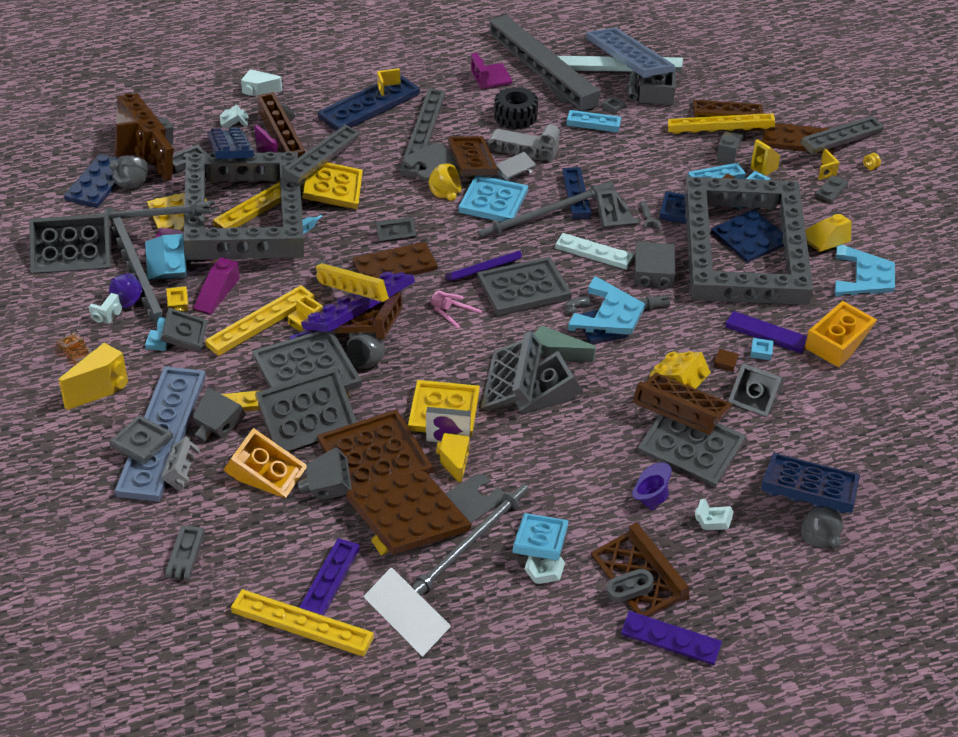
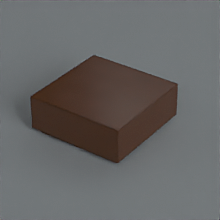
[713,349,739,372]

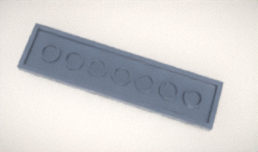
[586,27,675,78]
[115,366,206,502]

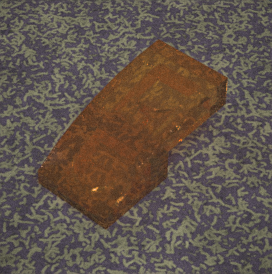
[56,332,93,365]

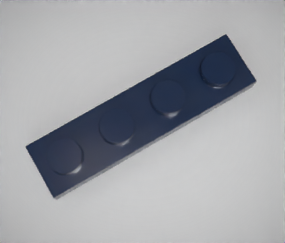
[562,167,591,219]

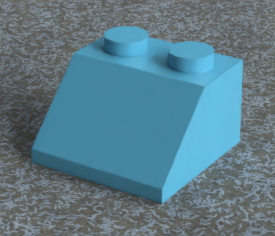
[145,234,187,280]

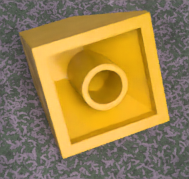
[805,214,852,252]

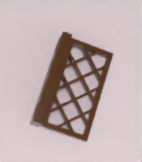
[693,100,765,132]
[335,291,403,339]
[632,373,732,435]
[590,522,690,617]

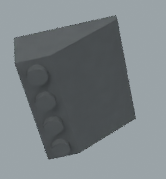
[29,213,112,274]

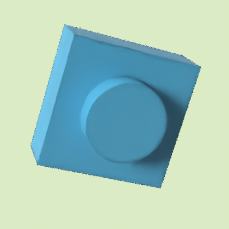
[750,338,773,361]

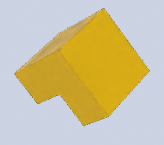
[288,295,323,333]

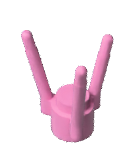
[431,290,482,328]

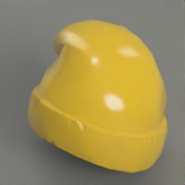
[429,164,461,201]

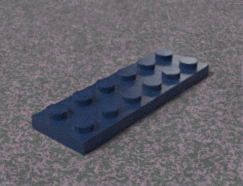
[318,75,420,131]
[207,127,254,159]

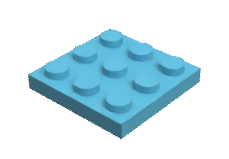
[459,175,528,222]

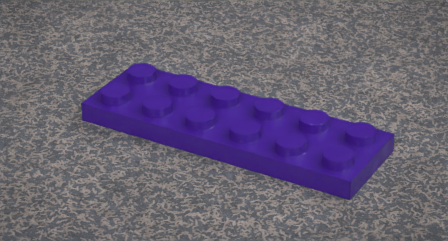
[301,272,415,332]

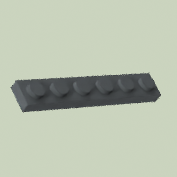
[800,116,884,154]

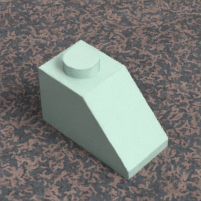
[241,69,282,97]

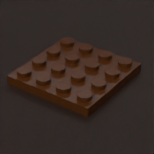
[317,409,433,489]
[346,471,472,555]

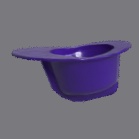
[109,273,142,308]
[632,462,672,511]

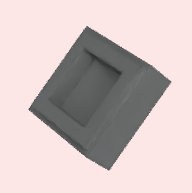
[601,96,626,114]

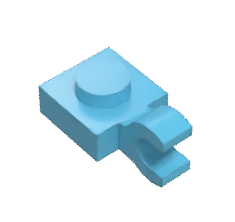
[145,317,169,351]

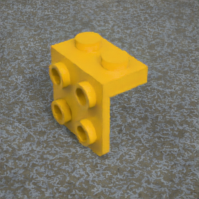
[649,351,711,389]

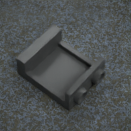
[634,242,675,288]

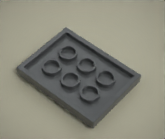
[477,257,572,316]
[255,367,356,452]
[638,414,746,487]

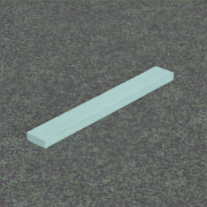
[558,56,683,72]

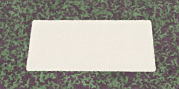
[363,568,450,657]

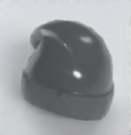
[109,156,149,189]
[346,333,385,369]
[801,506,844,548]

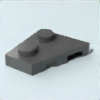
[595,190,639,229]

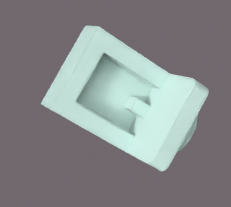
[220,105,249,129]
[89,293,122,324]
[695,499,733,530]
[525,556,565,584]

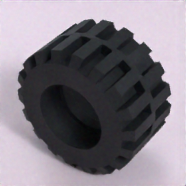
[494,87,538,129]

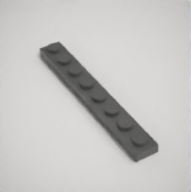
[400,88,445,178]
[281,125,360,184]
[111,217,163,327]

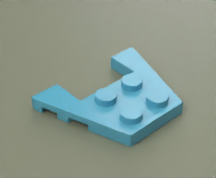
[835,245,895,297]
[568,276,645,334]

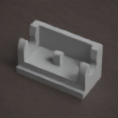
[493,152,536,181]
[161,437,200,490]

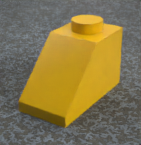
[750,139,780,176]
[436,433,470,482]

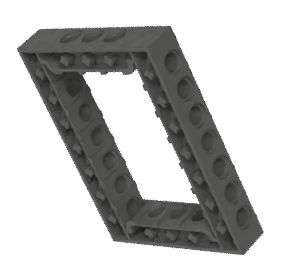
[184,151,304,260]
[684,176,813,305]

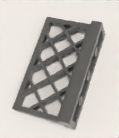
[481,331,542,412]

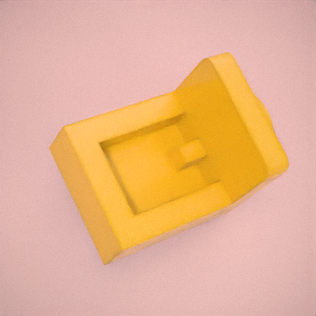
[166,286,189,313]

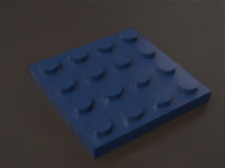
[761,452,860,514]

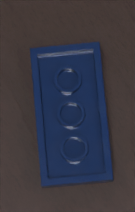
[64,154,118,208]

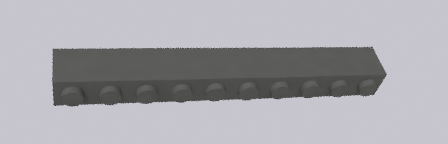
[489,15,600,111]

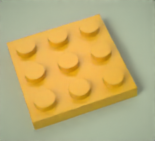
[302,162,363,209]
[408,380,480,437]

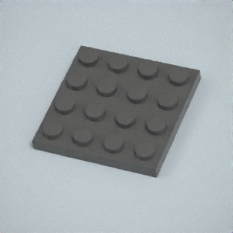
[252,331,362,391]

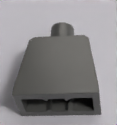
[193,388,247,442]
[298,447,352,499]

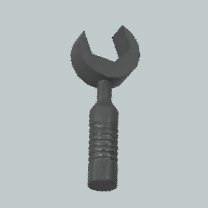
[639,201,661,232]

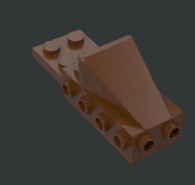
[115,93,174,181]

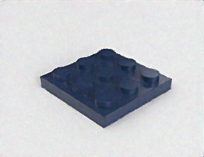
[711,209,784,263]

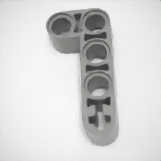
[487,124,560,162]

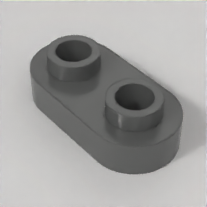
[607,569,654,602]

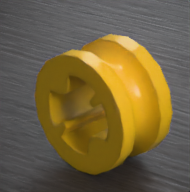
[863,153,881,171]

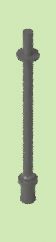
[478,181,615,238]
[98,200,217,225]
[411,484,529,596]

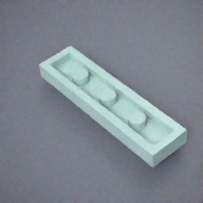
[555,233,634,270]

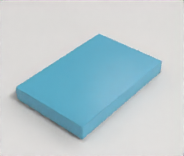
[512,513,569,561]

